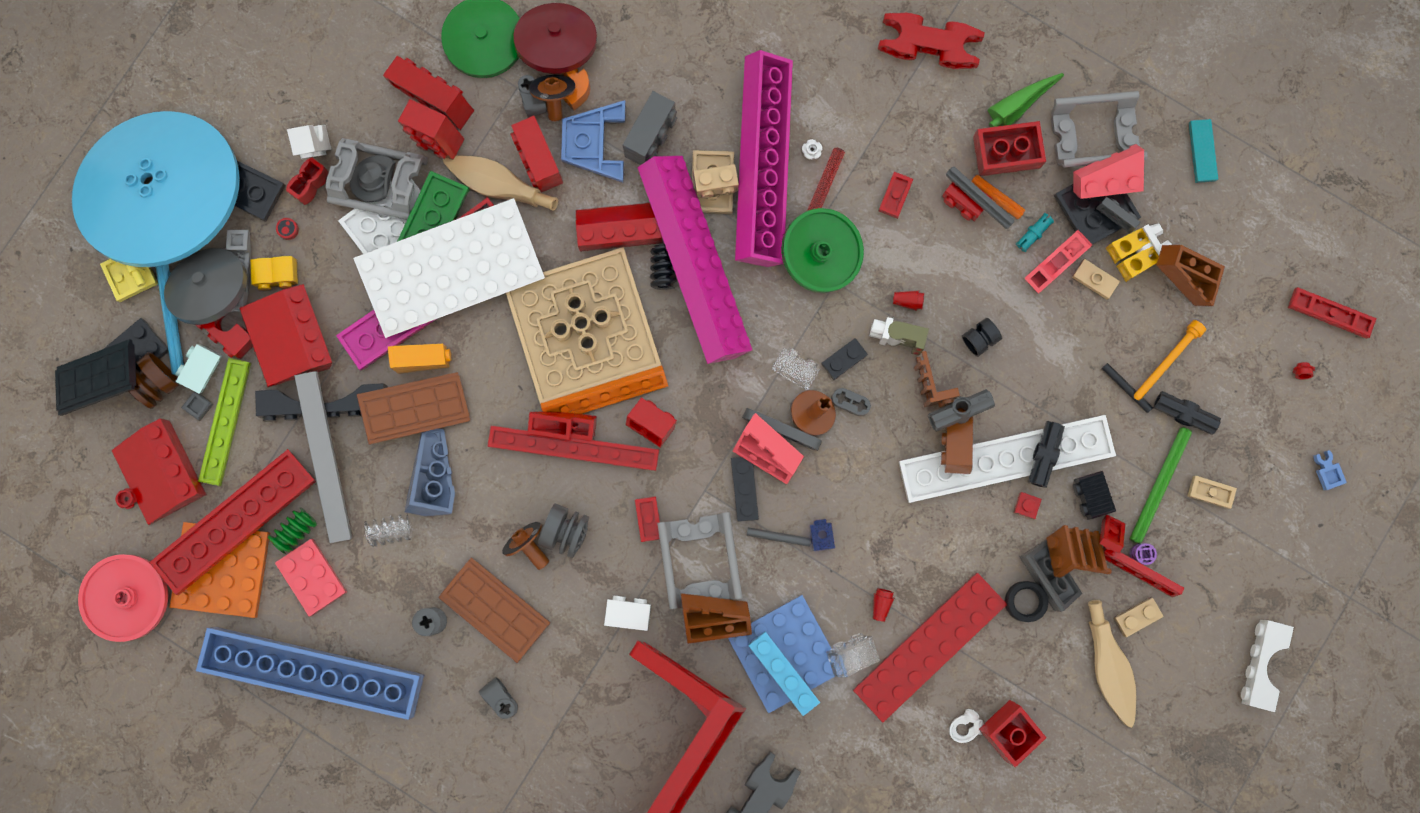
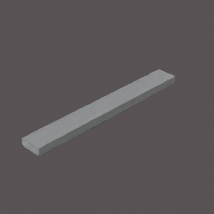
[294,371,352,543]

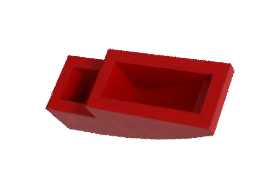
[527,412,597,441]

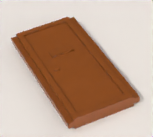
[357,372,470,445]
[438,557,551,663]

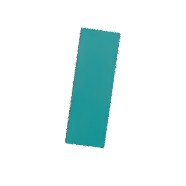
[1189,119,1218,183]

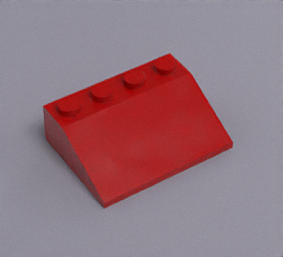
[240,284,332,387]
[111,418,207,525]

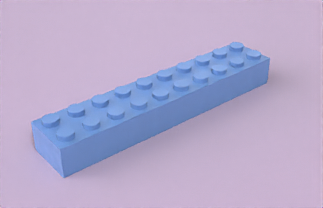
[196,627,424,720]

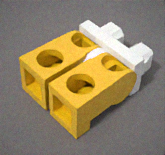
[1106,223,1172,282]

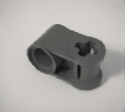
[518,75,547,118]
[479,677,518,719]

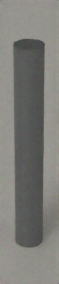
[746,527,811,547]

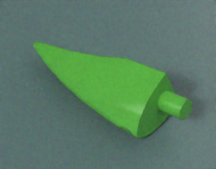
[988,73,1064,127]

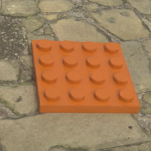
[169,522,270,618]

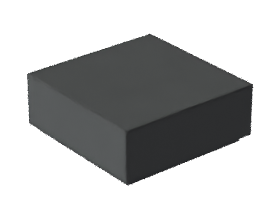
[181,391,213,421]

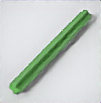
[1130,427,1192,544]

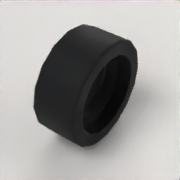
[1005,581,1049,623]

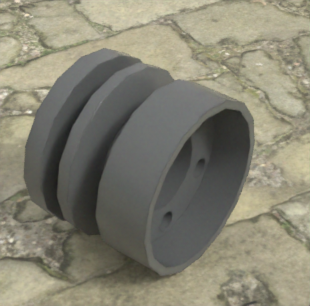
[538,503,589,558]

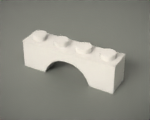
[287,125,331,159]
[1241,620,1294,712]

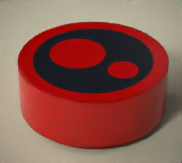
[276,218,299,240]

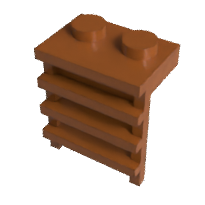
[914,351,960,408]
[1046,525,1112,578]

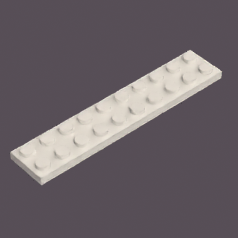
[898,415,1116,503]

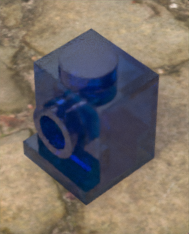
[809,519,835,551]

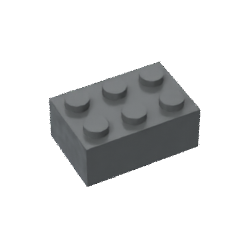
[623,91,677,165]

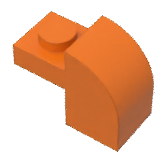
[562,69,590,111]

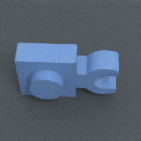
[1313,450,1347,490]

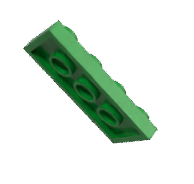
[397,171,470,242]

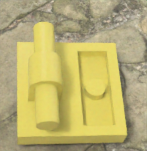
[100,259,158,302]

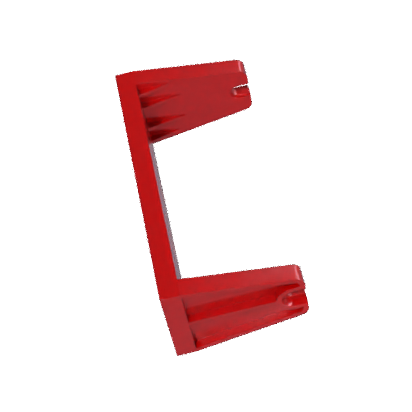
[629,640,746,813]

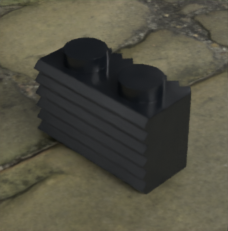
[1073,471,1116,520]

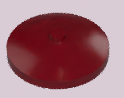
[514,3,597,74]

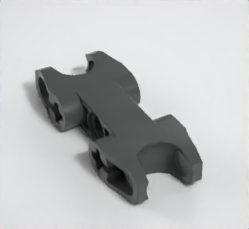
[726,751,801,813]

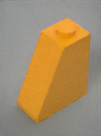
[388,344,452,374]

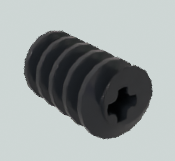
[650,244,677,290]

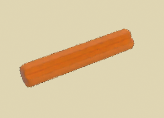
[971,175,1025,219]

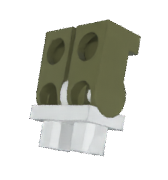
[869,317,929,356]

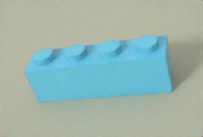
[748,631,820,716]

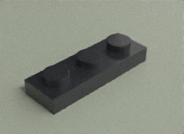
[731,457,759,522]

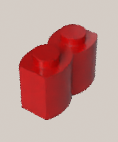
[286,157,329,205]

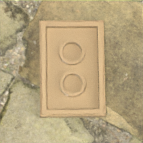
[692,150,734,214]

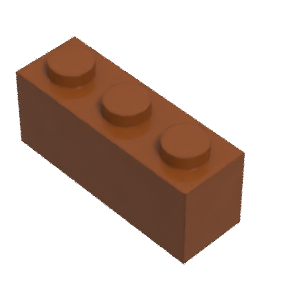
[941,408,973,474]

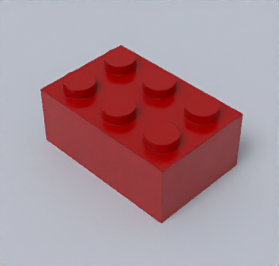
[398,99,465,160]
[510,116,563,193]
[973,121,1046,176]

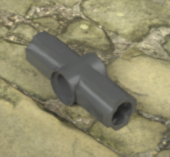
[928,389,995,432]

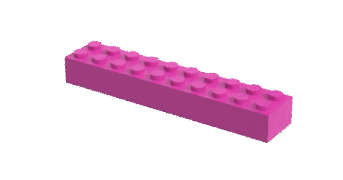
[735,50,793,267]
[637,156,752,364]

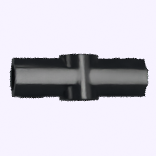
[1153,391,1221,435]
[1028,421,1065,488]

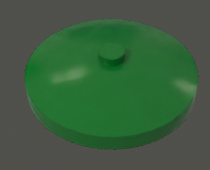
[441,0,520,78]
[781,208,864,293]

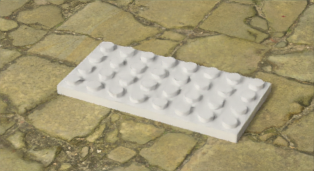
[353,198,545,338]

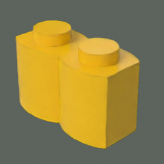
[250,256,298,291]

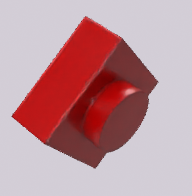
[1013,492,1042,519]

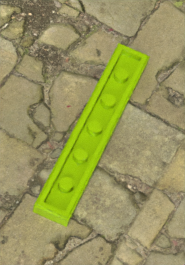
[198,358,251,486]

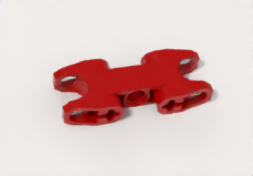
[878,12,985,69]

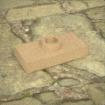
[1072,259,1120,300]

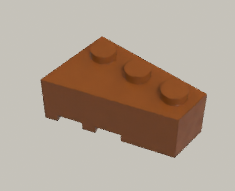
[1156,245,1225,306]
[681,593,752,644]

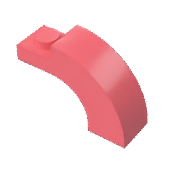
[1024,230,1092,294]

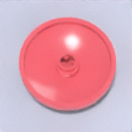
[78,554,168,642]

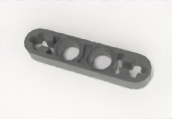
[742,408,822,451]

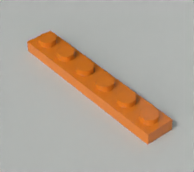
[541,365,668,414]

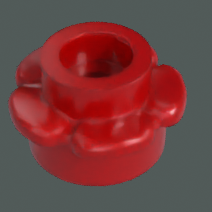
[1293,362,1315,380]
[115,488,137,509]

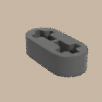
[831,388,871,416]

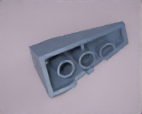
[404,429,455,516]

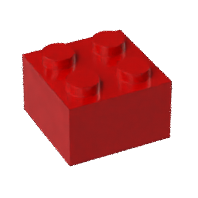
[979,700,1047,768]

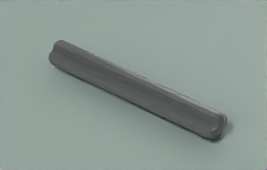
[946,167,1014,229]

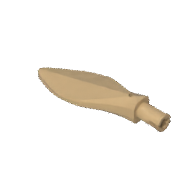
[443,156,558,211]
[1088,600,1136,728]

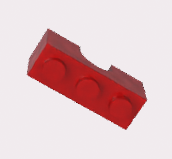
[196,313,253,359]

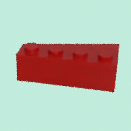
[383,56,474,131]

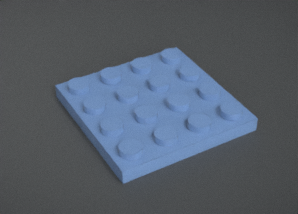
[728,595,844,713]

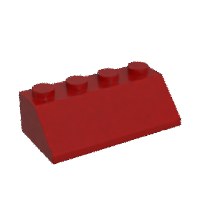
[576,203,663,252]

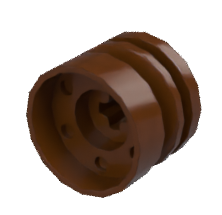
[128,352,180,409]

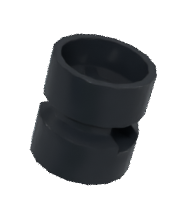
[962,318,1002,357]

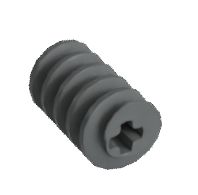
[412,607,447,636]

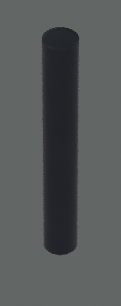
[1101,363,1153,413]

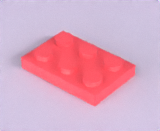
[275,539,347,617]

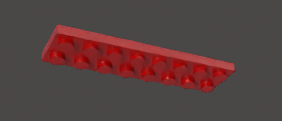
[149,449,316,596]
[853,573,1007,723]

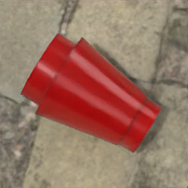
[893,290,924,311]
[873,588,895,622]

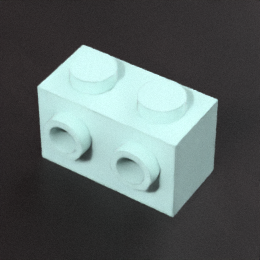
[175,344,223,394]

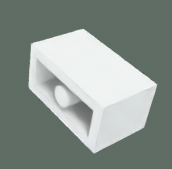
[604,596,651,631]

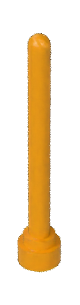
[1134,320,1206,400]

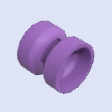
[1129,543,1157,565]

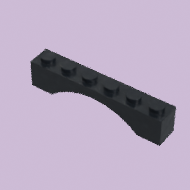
[255,383,388,422]

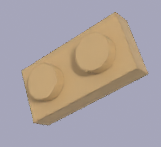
[1188,476,1237,509]
[1114,597,1164,637]

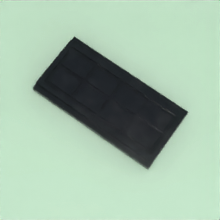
[55,339,136,416]

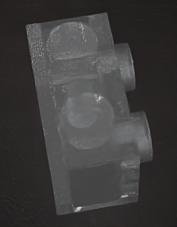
[772,348,820,391]
[826,633,880,677]

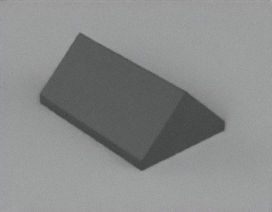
[1019,539,1083,612]

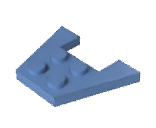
[561,100,626,183]

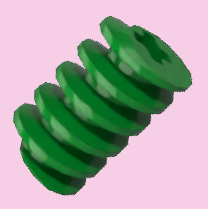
[267,508,317,554]

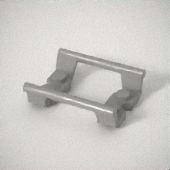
[1051,91,1148,168]
[326,138,428,220]
[657,512,743,609]

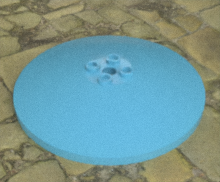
[72,111,240,267]

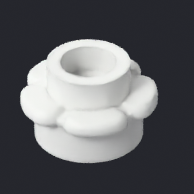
[802,139,822,160]

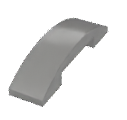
[226,230,251,312]

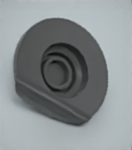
[350,155,396,202]

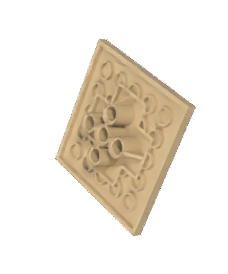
[506,247,661,404]

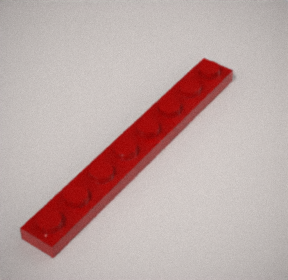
[487,426,659,471]

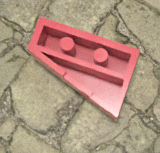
[1073,144,1144,199]
[733,413,804,484]

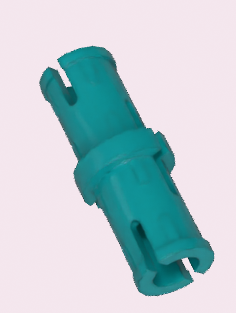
[1015,213,1054,252]

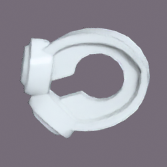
[950,709,984,743]

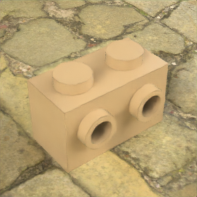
[693,164,739,198]

